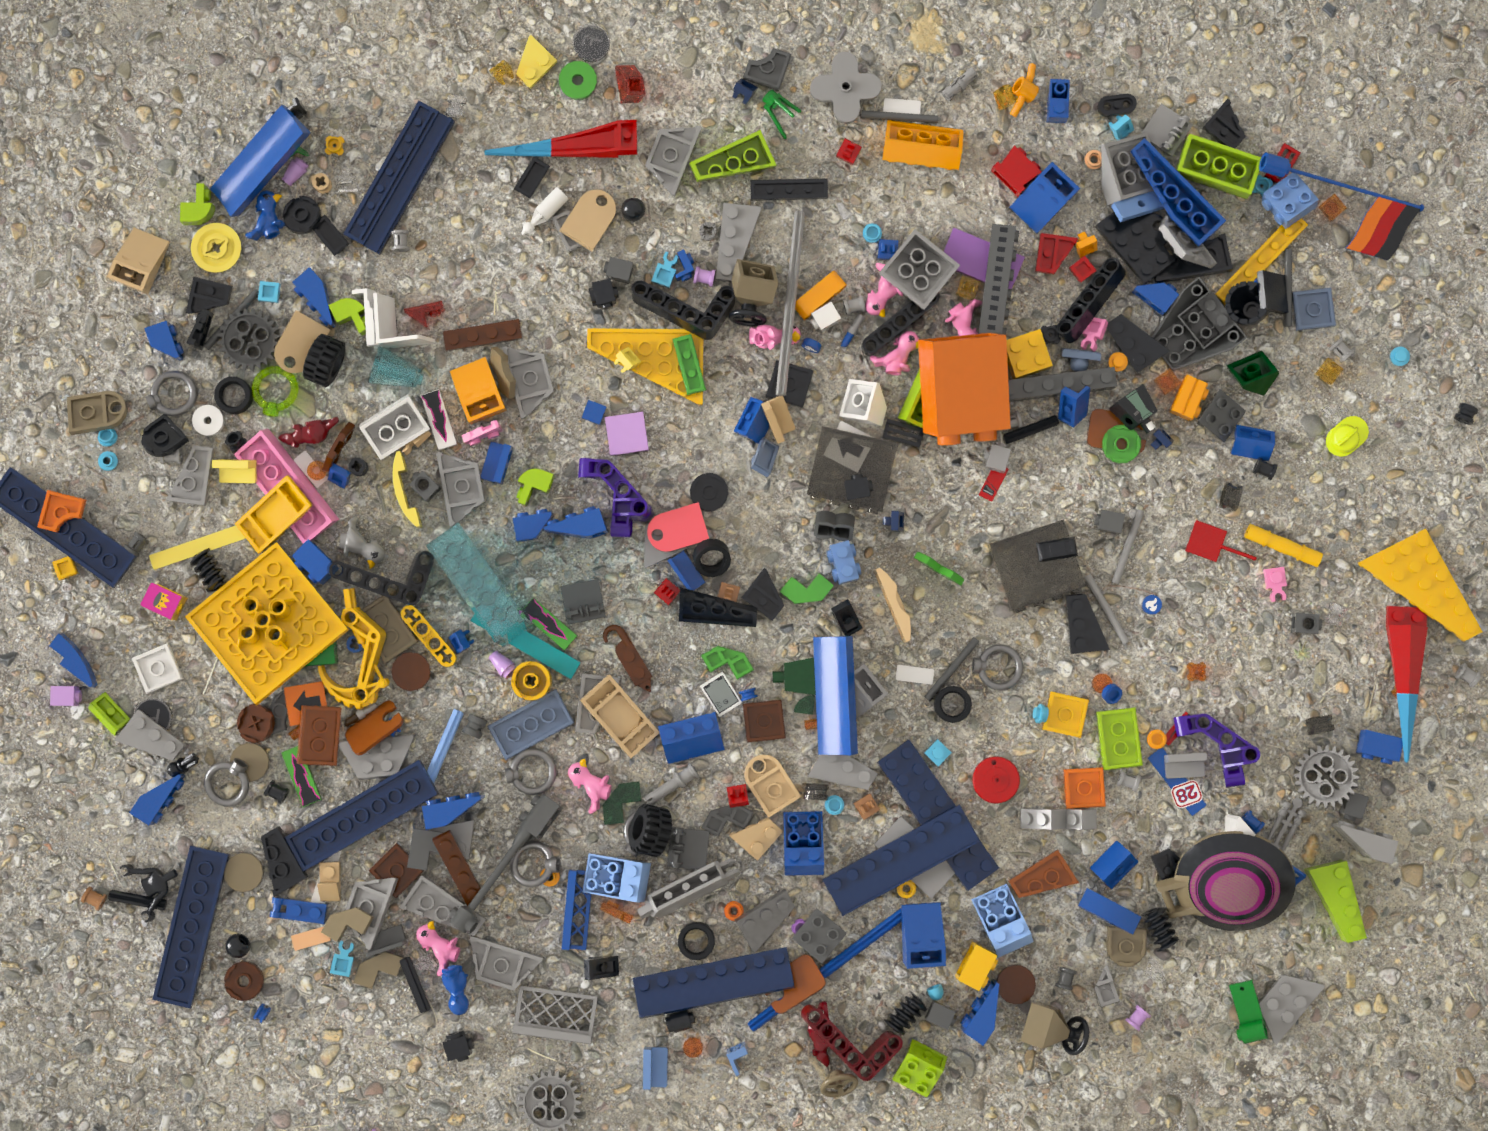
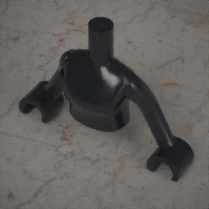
[120,864,178,923]

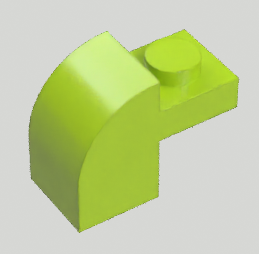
[180,183,215,226]
[328,298,366,336]
[516,469,555,506]

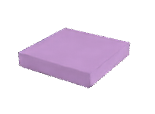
[605,412,649,456]

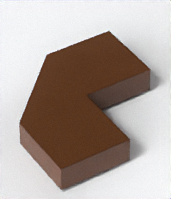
[322,422,355,472]

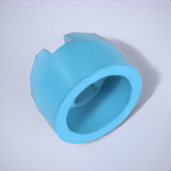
[927,984,944,1000]

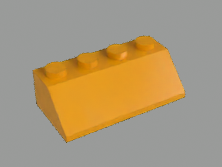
[882,120,963,170]

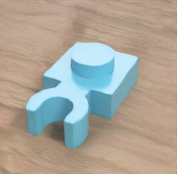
[651,252,678,289]
[330,941,354,978]

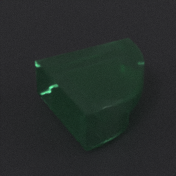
[794,695,815,715]

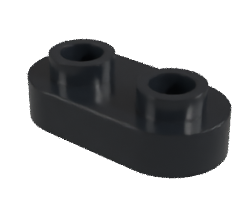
[1097,94,1137,117]

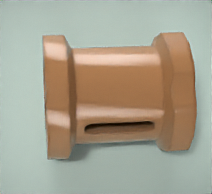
[81,886,107,911]

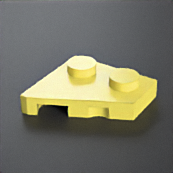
[516,35,557,89]

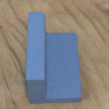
[726,1041,748,1076]
[643,1047,668,1090]

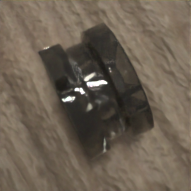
[1219,482,1243,512]
[1304,714,1335,735]
[801,783,829,800]

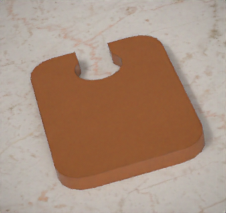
[1087,409,1146,453]
[345,700,403,755]
[765,955,826,1014]

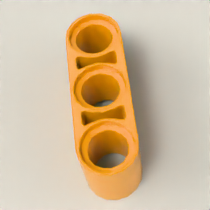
[795,270,847,321]

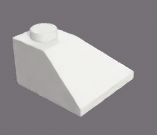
[839,379,887,426]

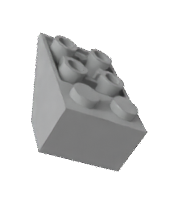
[854,663,888,719]
[1331,821,1399,864]

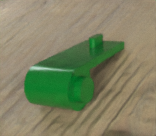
[1229,980,1268,1044]

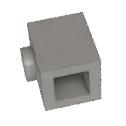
[984,442,1011,473]

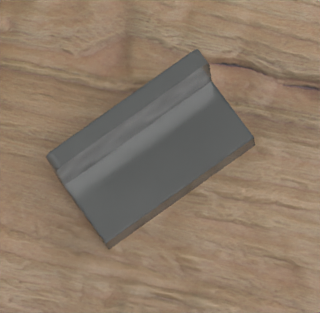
[366,924,408,957]

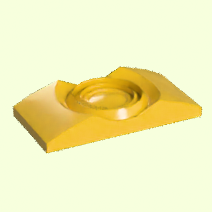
[235,475,313,554]

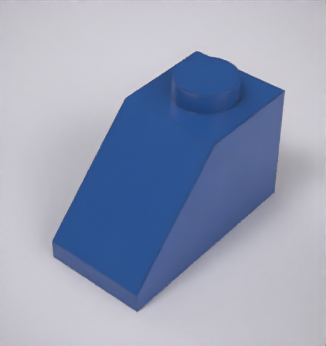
[1132,283,1179,315]

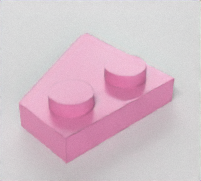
[462,420,502,446]

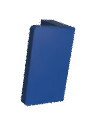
[1058,386,1090,428]
[734,397,770,444]
[1231,425,1275,461]
[481,442,513,485]
[667,550,706,591]
[1090,841,1138,890]

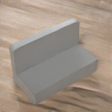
[1164,753,1207,779]

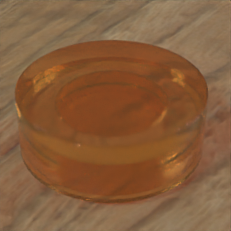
[1092,674,1112,693]
[683,1037,703,1058]

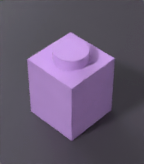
[50,686,82,706]

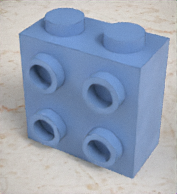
[1262,172,1319,229]
[826,540,862,585]

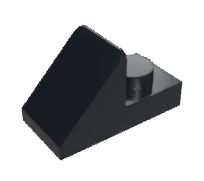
[831,599,863,636]
[584,956,619,980]

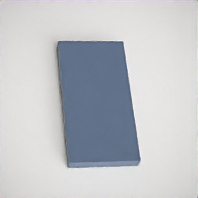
[487,689,575,760]

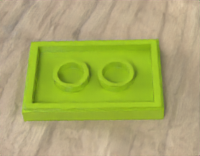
[1096,707,1143,770]

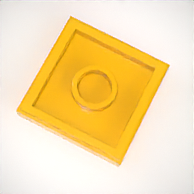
[1042,691,1089,738]

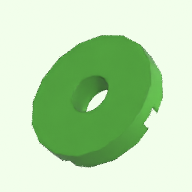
[559,61,597,100]
[1102,425,1141,464]

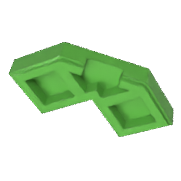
[914,552,964,586]
[780,574,834,604]
[701,646,754,680]

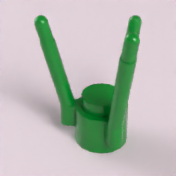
[762,89,801,139]

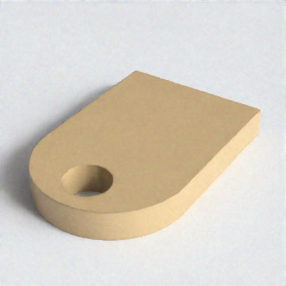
[560,190,616,252]
[274,310,330,373]
[744,755,801,818]

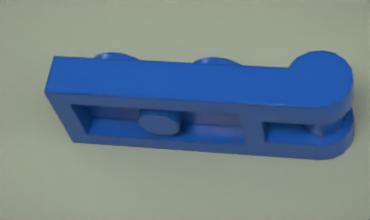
[270,897,328,924]

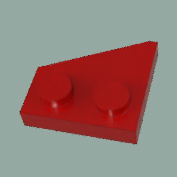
[1035,233,1078,275]

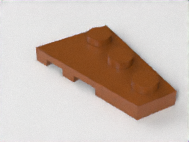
[1008,849,1079,898]

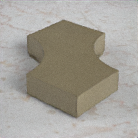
[490,346,516,399]

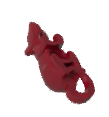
[278,416,339,448]
[808,1001,830,1067]

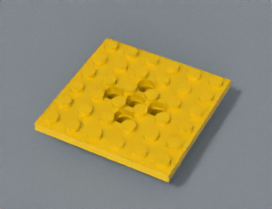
[185,542,349,705]

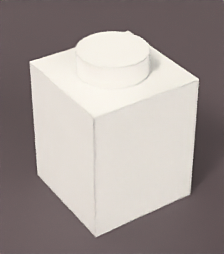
[810,302,841,333]

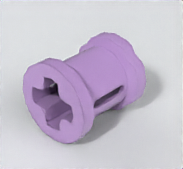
[693,266,716,287]
[1125,1005,1151,1031]

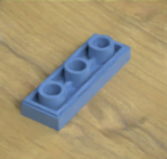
[1111,191,1165,222]

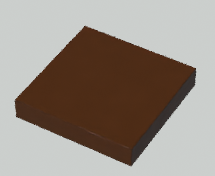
[743,700,786,743]
[369,843,425,898]

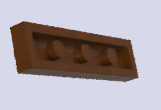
[443,319,523,352]
[432,830,485,906]

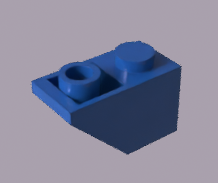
[1046,79,1070,123]
[144,321,184,361]
[513,509,553,542]

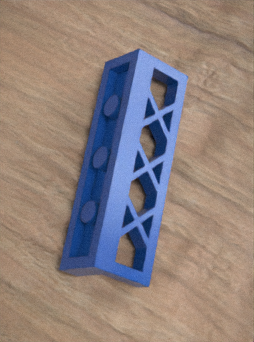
[562,869,591,950]

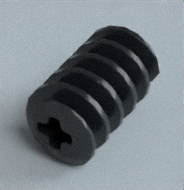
[190,548,228,592]
[1141,907,1179,952]
[884,991,927,1035]

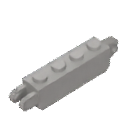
[637,858,741,919]

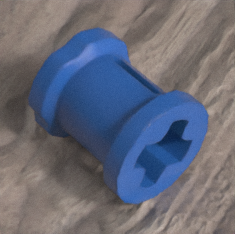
[1241,810,1265,834]

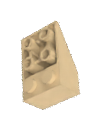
[107,228,170,295]

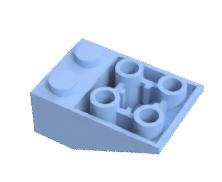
[582,853,651,902]
[971,884,1034,958]

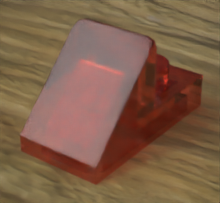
[404,301,445,330]

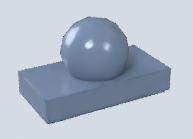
[1060,348,1101,372]
[751,437,779,477]

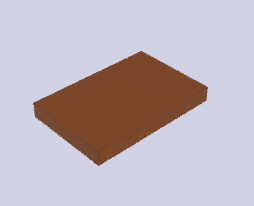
[297,705,342,766]

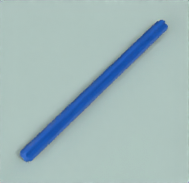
[748,908,902,1032]

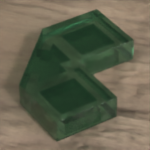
[602,781,642,825]

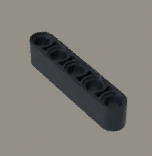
[1057,257,1126,343]
[861,292,940,356]

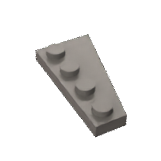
[716,203,762,282]
[399,874,486,936]

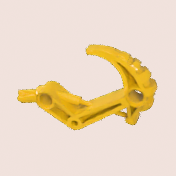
[318,588,390,710]

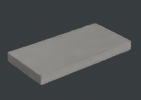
[874,816,955,899]

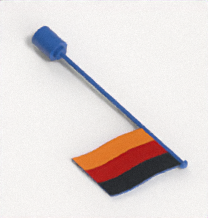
[1259,152,1424,260]

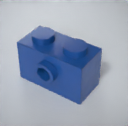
[292,539,340,585]
[1356,730,1403,765]

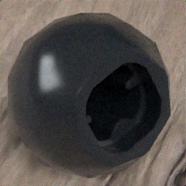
[621,198,645,222]
[225,933,250,958]

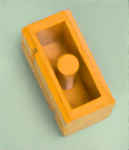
[1169,375,1209,421]

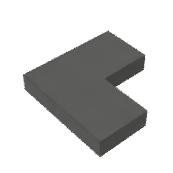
[407,828,444,870]

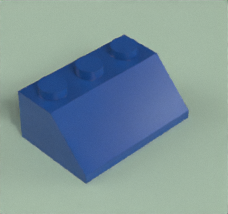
[658,712,725,764]

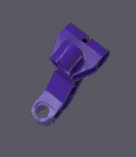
[578,458,654,538]
[1173,714,1260,788]

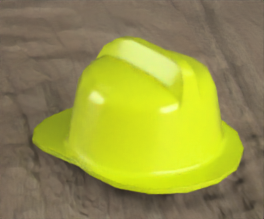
[1326,416,1369,457]

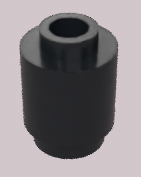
[665,1010,696,1033]

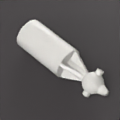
[521,187,568,235]

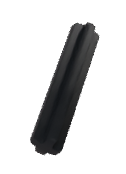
[1003,415,1059,444]
[108,890,167,910]
[400,957,431,1013]

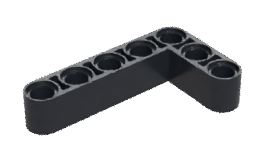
[631,280,735,340]
[327,550,434,605]

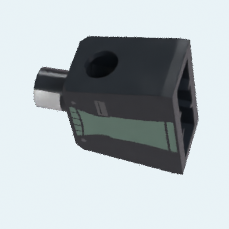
[1109,384,1157,434]

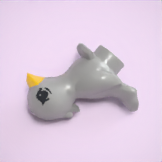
[339,516,385,569]

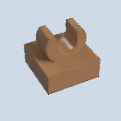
[718,582,740,602]
[853,793,880,820]

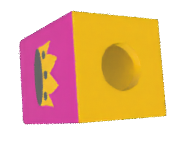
[141,583,188,621]

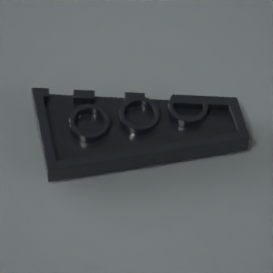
[679,587,758,627]

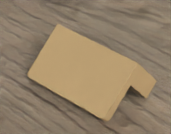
[761,396,795,444]

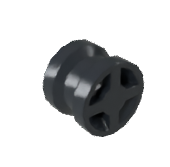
[1454,403,1479,425]

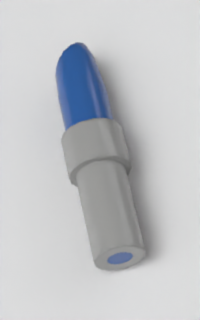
[841,314,865,347]

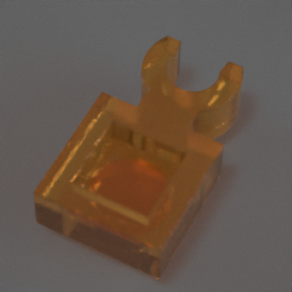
[600,900,633,924]

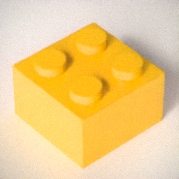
[1006,329,1053,379]
[955,941,998,991]

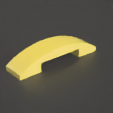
[393,451,422,528]

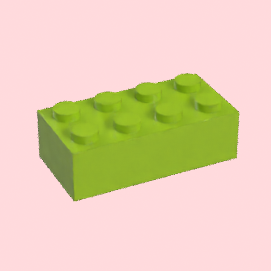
[1176,134,1261,199]

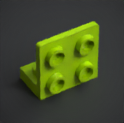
[892,1039,947,1097]

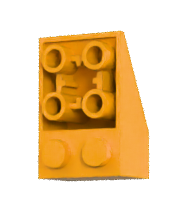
[450,357,507,425]

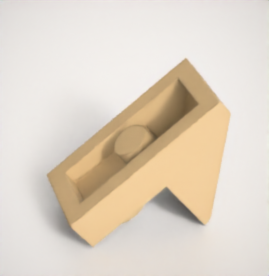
[317,861,341,901]

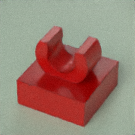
[836,138,862,165]
[654,578,680,605]
[727,784,749,808]

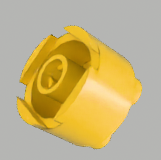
[511,661,552,701]

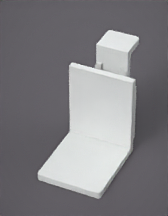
[352,288,435,349]

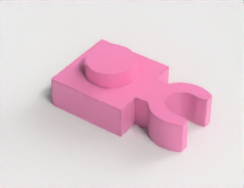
[1081,317,1108,352]
[1263,567,1287,602]

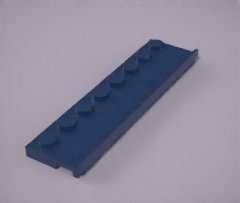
[343,101,455,255]
[823,804,980,916]
[633,947,795,1019]

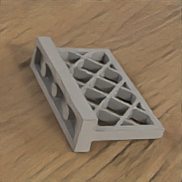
[512,986,598,1044]

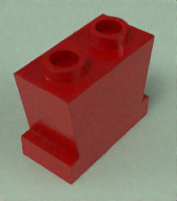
[991,145,1041,197]

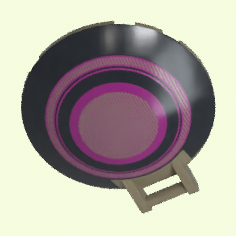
[1156,831,1296,931]

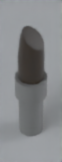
[345,703,378,727]

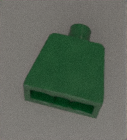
[772,658,816,695]

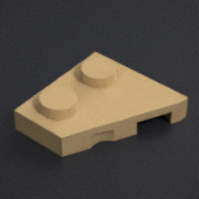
[729,818,783,861]

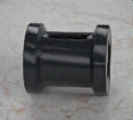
[348,457,369,476]
[1252,457,1278,481]
[264,780,290,805]

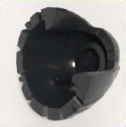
[1225,281,1268,326]

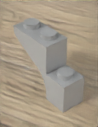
[1021,809,1097,830]

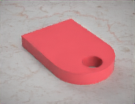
[647,502,709,552]

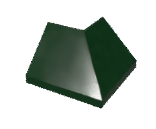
[1226,351,1279,396]

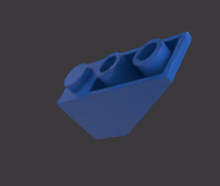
[292,267,336,328]
[129,774,186,826]

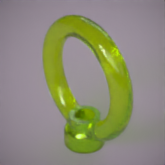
[252,366,298,417]

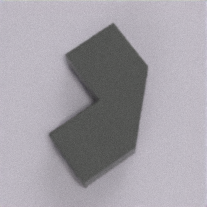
[701,805,754,837]

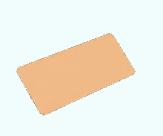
[291,927,331,951]

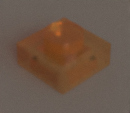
[1319,193,1347,222]
[1153,368,1182,396]

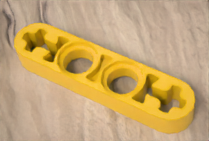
[401,605,457,667]

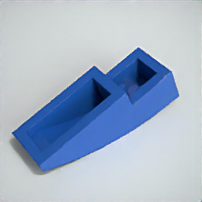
[49,633,98,688]
[1078,888,1142,935]

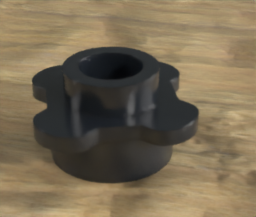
[1041,325,1061,345]
[225,431,247,452]

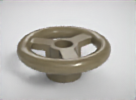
[820,1070,858,1097]

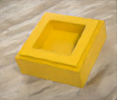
[52,556,79,581]

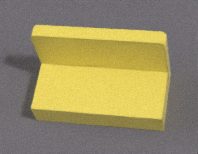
[212,459,257,483]

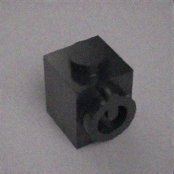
[589,278,619,310]
[442,1030,475,1062]

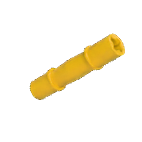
[1244,523,1323,567]

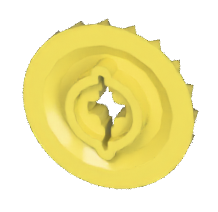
[191,223,242,273]

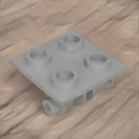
[1141,103,1193,156]

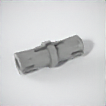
[941,67,978,102]

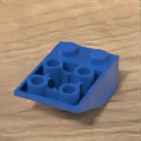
[1009,162,1080,234]
[543,506,609,539]
[422,792,485,830]
[783,811,824,876]
[901,902,946,969]
[960,979,999,1046]

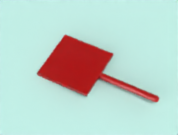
[1185,520,1257,562]

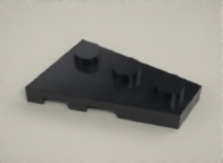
[1107,314,1170,373]
[1065,593,1110,654]
[261,826,308,897]

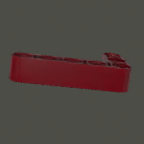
[801,1004,903,1081]

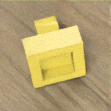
[614,347,641,373]

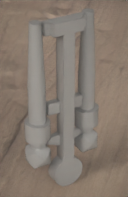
[1267,798,1306,852]

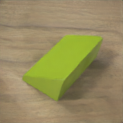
[88,692,130,736]

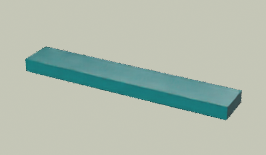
[470,604,581,679]

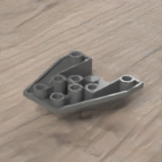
[1152,277,1248,371]

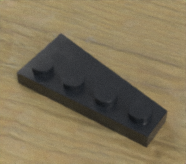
[1154,233,1233,284]

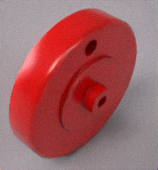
[972,756,1020,804]

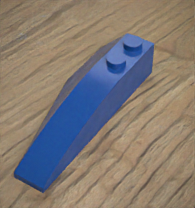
[1130,138,1226,247]

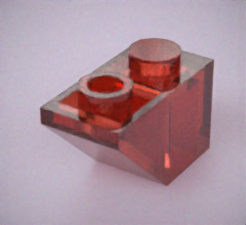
[615,65,646,103]

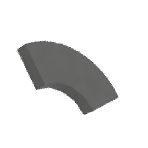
[269,690,288,735]

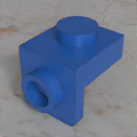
[675,249,695,282]

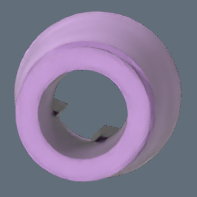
[282,156,309,186]
[489,651,516,679]

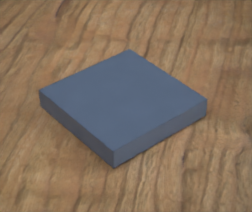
[1292,288,1336,331]

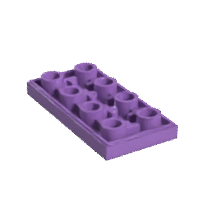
[944,228,1025,289]

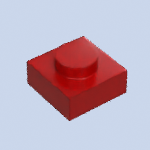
[1069,256,1097,284]

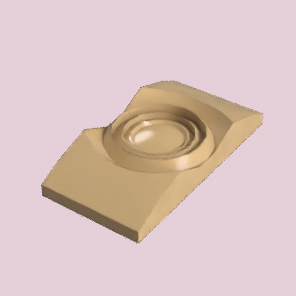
[874,568,911,643]
[580,674,659,758]

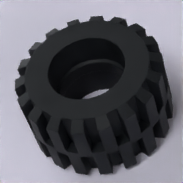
[303,334,345,387]
[629,804,672,857]

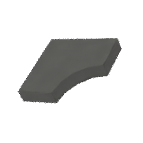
[743,48,792,91]

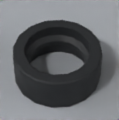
[214,376,253,414]
[693,538,731,577]
[934,686,972,723]
[678,922,715,960]

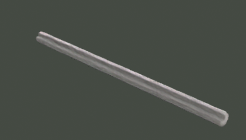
[776,211,805,396]

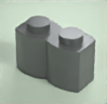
[814,511,855,541]

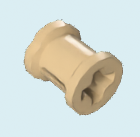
[312,173,332,194]

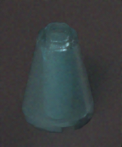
[368,346,424,388]

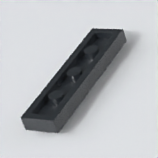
[750,178,828,201]

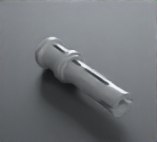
[643,763,700,805]

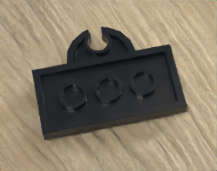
[1095,212,1175,285]

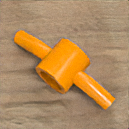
[1010,63,1039,117]

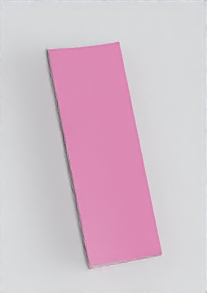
[234,429,340,544]

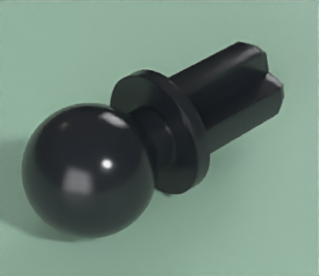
[167,753,199,777]

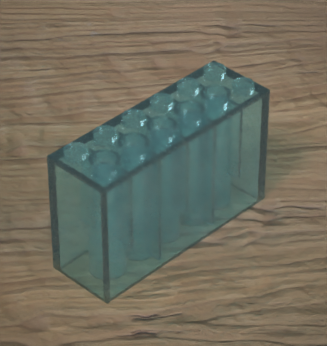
[426,523,535,647]

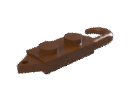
[603,625,653,692]

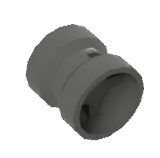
[462,714,488,739]

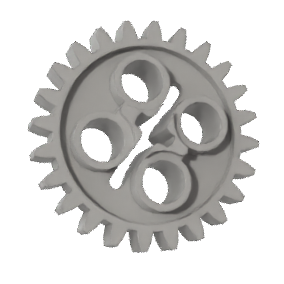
[1294,745,1360,809]
[518,1069,582,1131]

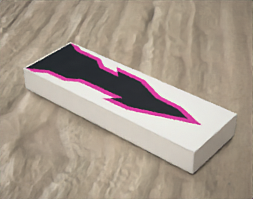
[421,389,458,451]

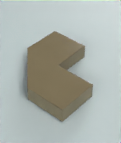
[321,907,374,942]
[353,951,404,989]

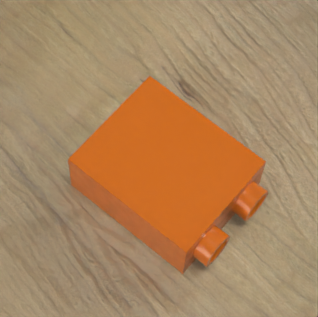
[918,333,1011,445]

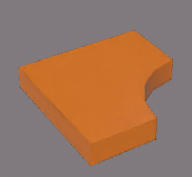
[37,490,87,533]

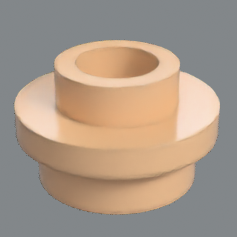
[1084,150,1102,170]

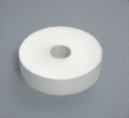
[192,405,225,436]

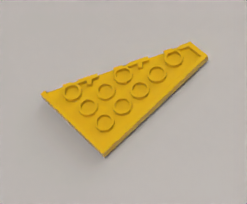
[587,328,703,405]
[1358,529,1483,642]

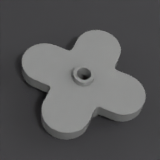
[810,52,881,124]

